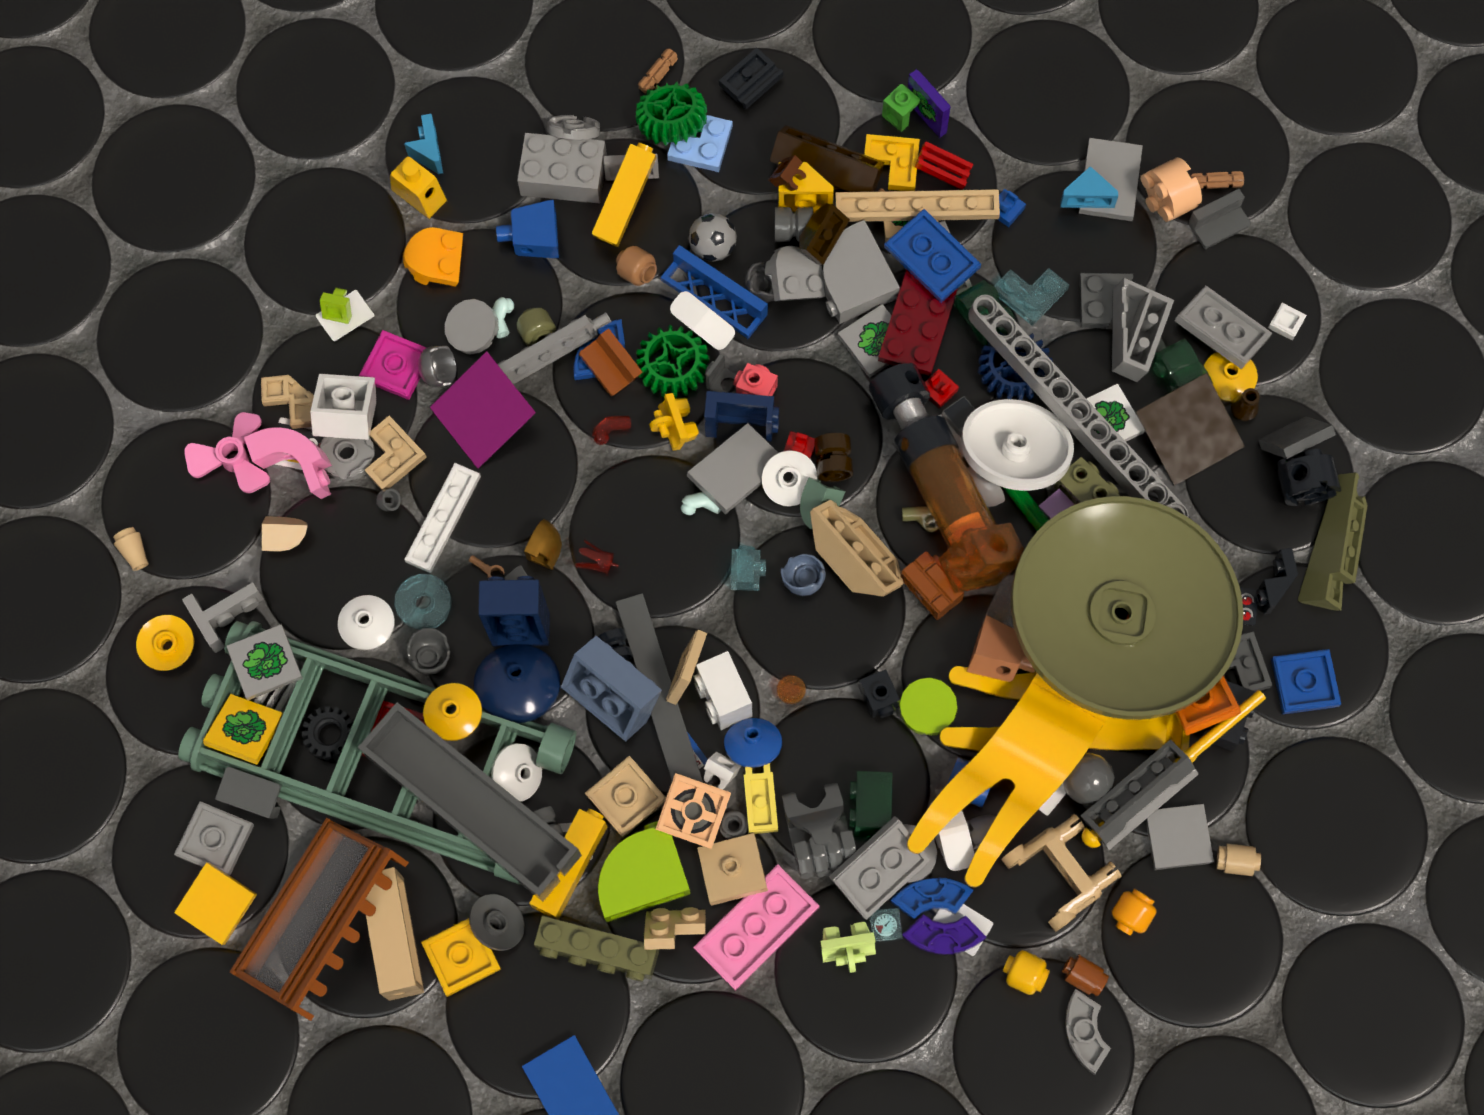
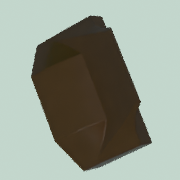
[799,203,850,265]

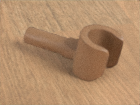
[469,555,504,578]

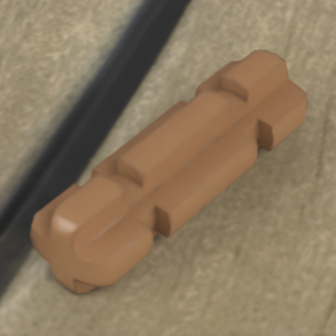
[638,48,678,94]
[1191,171,1244,189]

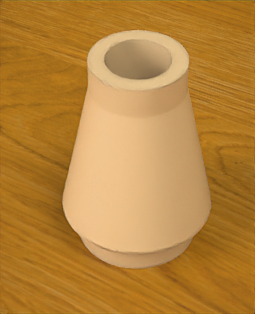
[113,527,149,571]

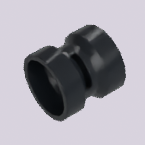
[598,628,633,661]

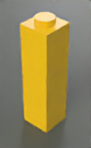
[592,143,657,247]
[529,809,607,920]

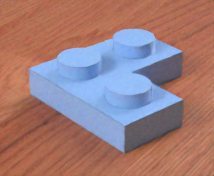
[667,115,733,172]

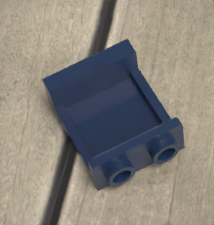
[704,391,779,442]

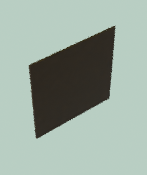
[1136,373,1245,486]

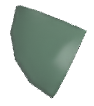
[800,477,846,529]

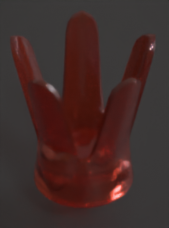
[575,539,619,574]

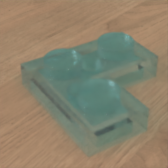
[992,268,1069,326]

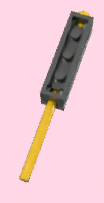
[1081,690,1266,850]

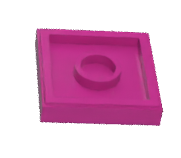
[359,330,426,400]

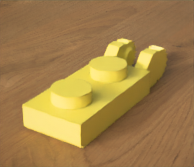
[744,763,778,834]

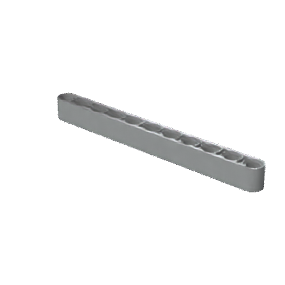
[968,295,1189,517]

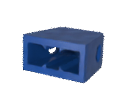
[496,200,559,258]

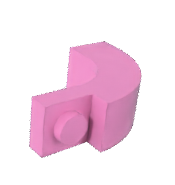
[244,428,332,499]

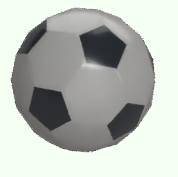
[688,213,737,262]

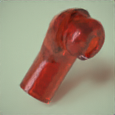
[592,416,631,445]

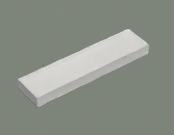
[404,463,481,573]

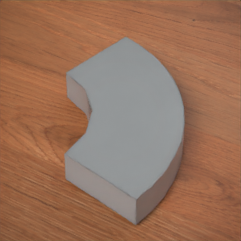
[1065,989,1111,1075]

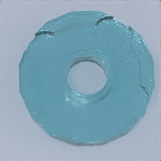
[394,574,452,630]

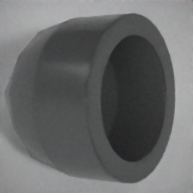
[376,488,401,511]

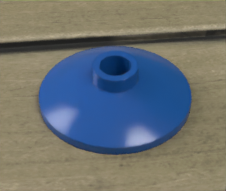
[724,718,782,768]

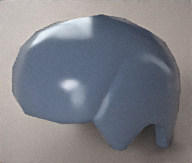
[780,554,826,596]

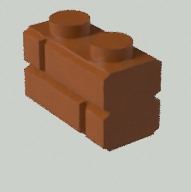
[901,551,964,620]

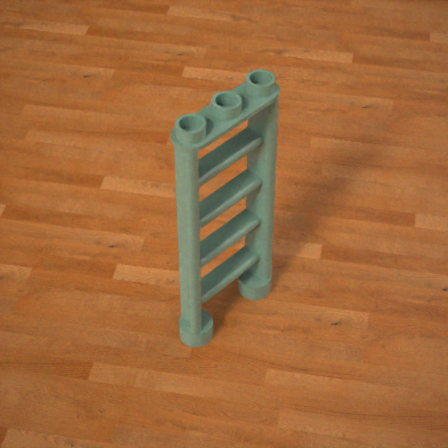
[178,621,577,884]

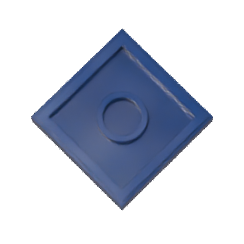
[1271,649,1341,714]

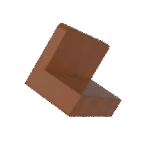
[579,328,642,396]

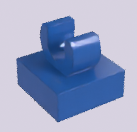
[997,189,1026,228]

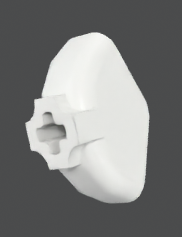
[670,291,735,350]
[931,803,974,871]

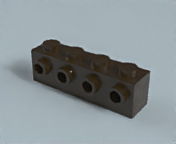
[770,125,885,192]

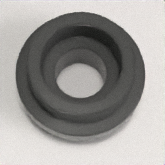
[719,811,748,840]

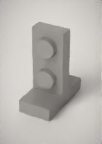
[182,582,264,653]

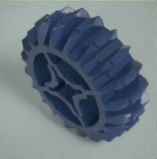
[978,332,1053,401]

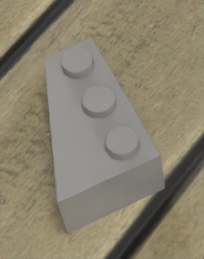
[1112,278,1174,382]

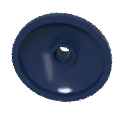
[474,644,560,723]

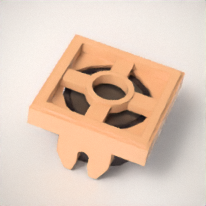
[656,773,731,849]

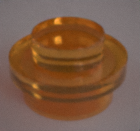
[777,675,806,704]

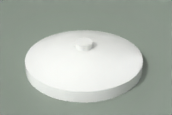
[961,399,1074,491]

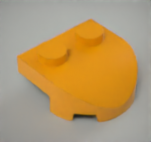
[403,227,463,287]

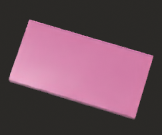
[693,865,820,991]

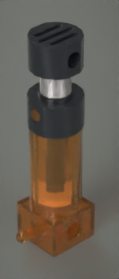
[869,363,1024,593]

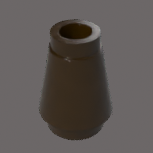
[1231,388,1260,421]

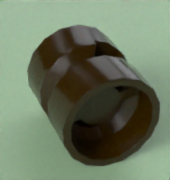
[814,433,853,482]

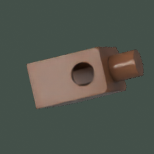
[967,615,1035,682]

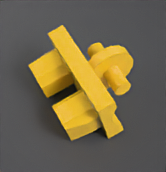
[649,393,699,451]

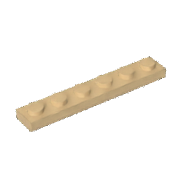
[835,190,1000,222]

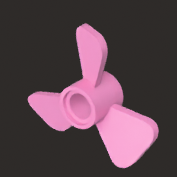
[185,412,270,493]

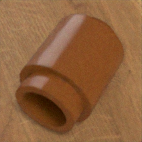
[1062,954,1109,996]

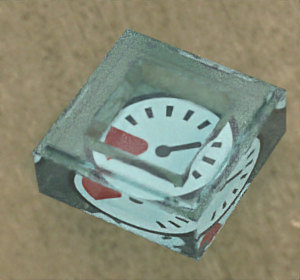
[870,908,902,942]

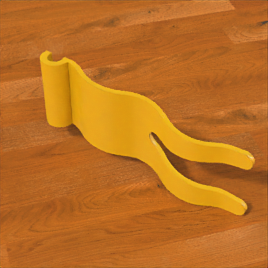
[940,666,1190,752]
[907,673,1108,887]

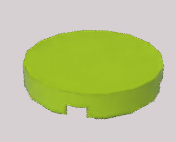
[899,678,957,736]

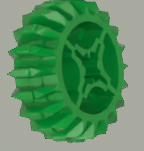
[635,82,708,146]
[635,325,710,399]

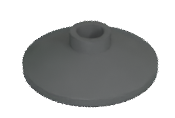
[469,894,525,951]

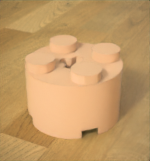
[1141,157,1202,222]

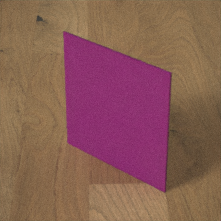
[430,351,536,468]

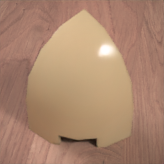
[262,516,307,551]

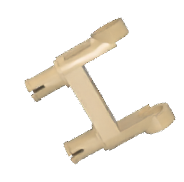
[1001,814,1122,932]

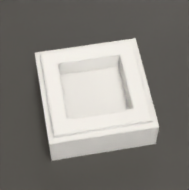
[1268,303,1307,341]

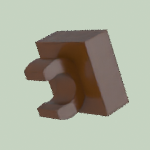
[768,155,806,191]

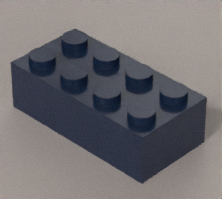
[479,576,550,647]

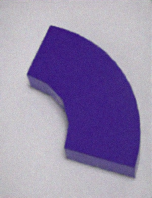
[902,914,987,955]

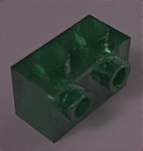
[849,771,892,837]

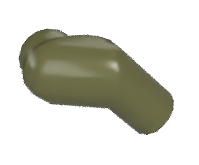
[902,506,941,532]

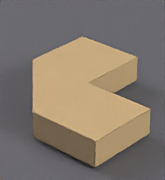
[261,375,314,429]

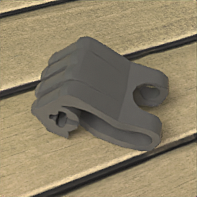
[782,783,856,879]

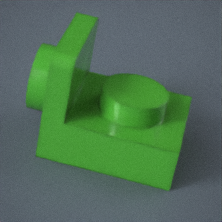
[882,84,920,132]

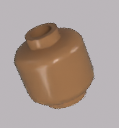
[616,246,657,286]

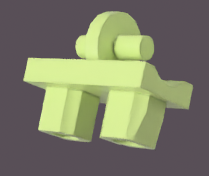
[821,922,876,973]

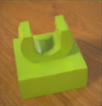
[320,288,352,324]

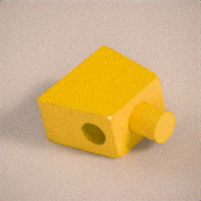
[390,157,447,219]

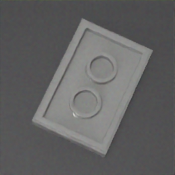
[1079,138,1143,221]
[1175,285,1272,369]
[687,423,778,514]
[829,816,931,920]

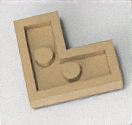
[365,416,427,490]
[644,907,706,950]

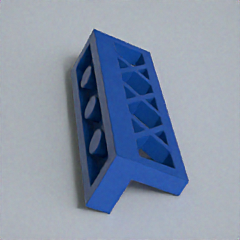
[661,245,768,339]

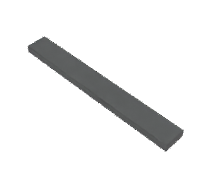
[616,593,707,794]

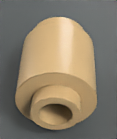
[1216,844,1261,876]

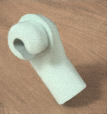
[681,492,721,515]

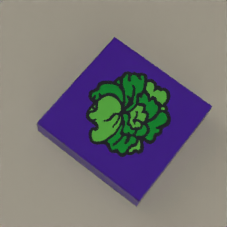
[908,69,951,138]

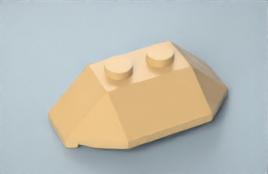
[810,500,904,597]

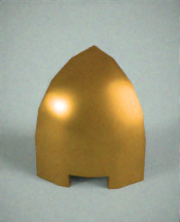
[524,519,562,570]

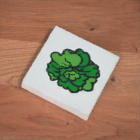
[1071,384,1145,441]

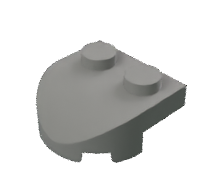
[765,246,825,301]

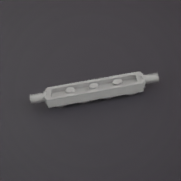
[498,312,611,384]

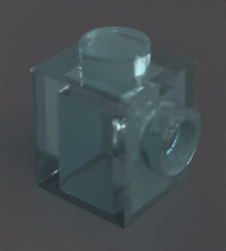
[731,546,766,591]

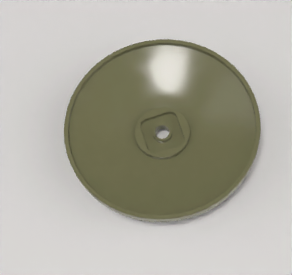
[1011,496,1243,720]

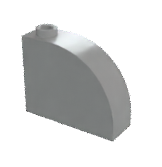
[823,220,900,324]

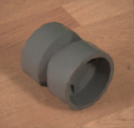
[775,207,813,242]

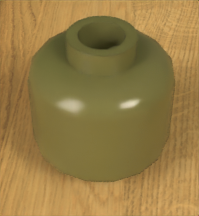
[516,308,556,346]

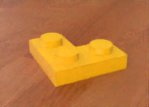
[864,134,920,191]

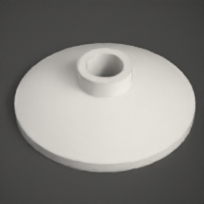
[761,450,817,506]
[338,595,395,651]
[491,743,542,802]

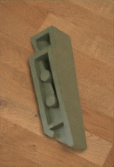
[1298,472,1368,611]

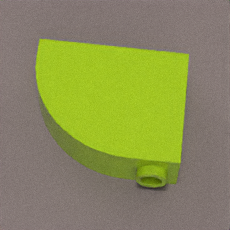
[598,821,690,922]

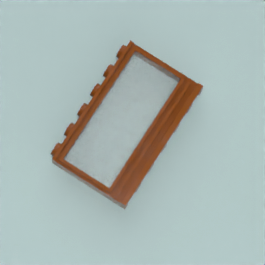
[230,818,409,1021]

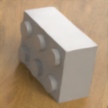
[517,133,607,204]

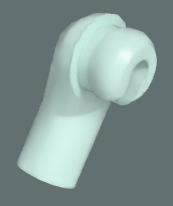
[492,297,514,338]

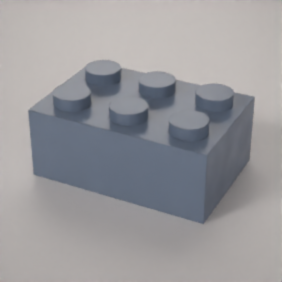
[561,636,662,742]

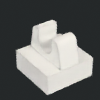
[704,752,741,790]

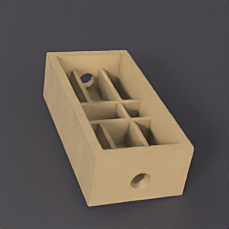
[365,867,424,1001]

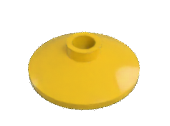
[1202,352,1258,402]
[136,615,194,671]
[423,683,482,741]

